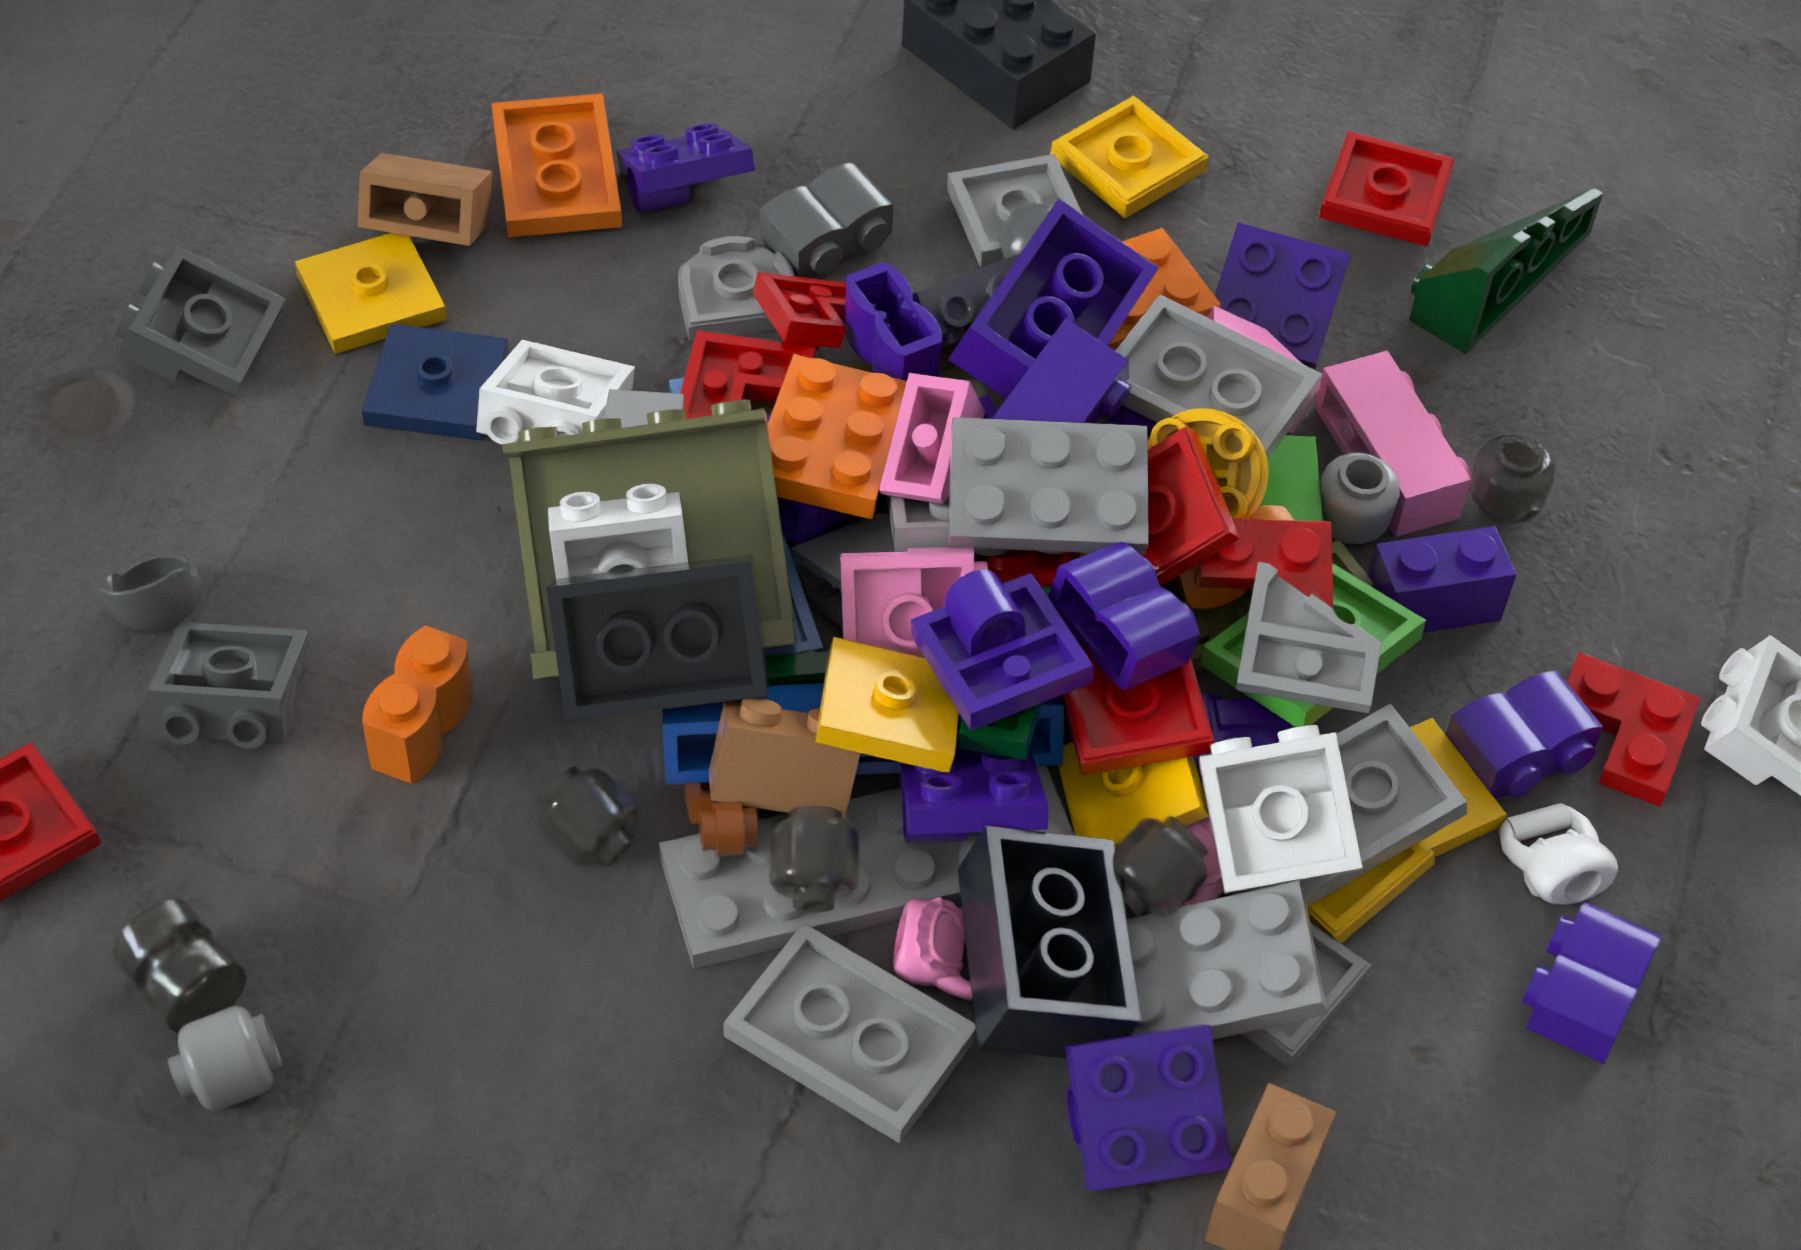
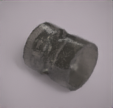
[113,899,247,1033]

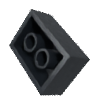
[902,0,1096,130]
[546,554,770,722]
[957,825,1142,1058]

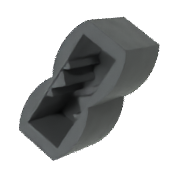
[760,163,893,278]

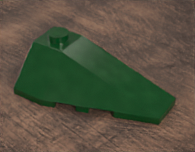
[1409,188,1603,354]

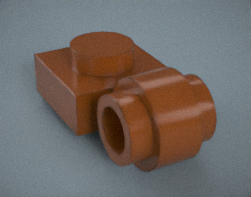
[684,782,758,857]

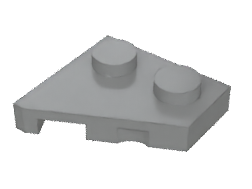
[1236,562,1382,713]

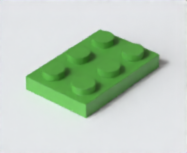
[1200,563,1426,727]

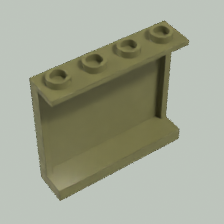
[502,400,798,680]

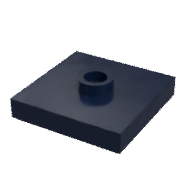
[362,323,509,441]

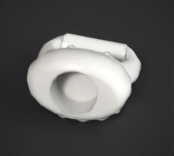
[1499,803,1618,905]

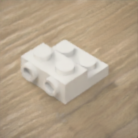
[476,340,635,444]
[548,484,688,579]
[1701,635,1801,796]
[1199,725,1363,894]

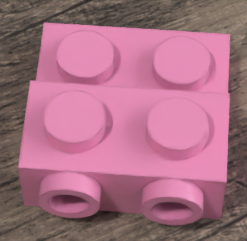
[840,547,987,658]

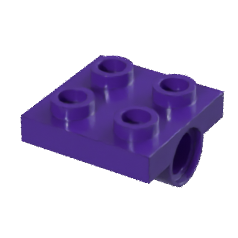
[616,123,755,214]
[1215,222,1350,368]
[911,569,1093,731]
[898,750,1048,843]
[1065,1024,1232,1192]

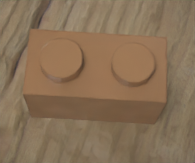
[358,153,492,246]
[709,697,860,822]
[1205,1083,1336,1250]

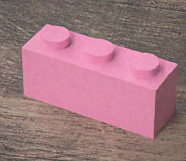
[1314,350,1472,537]

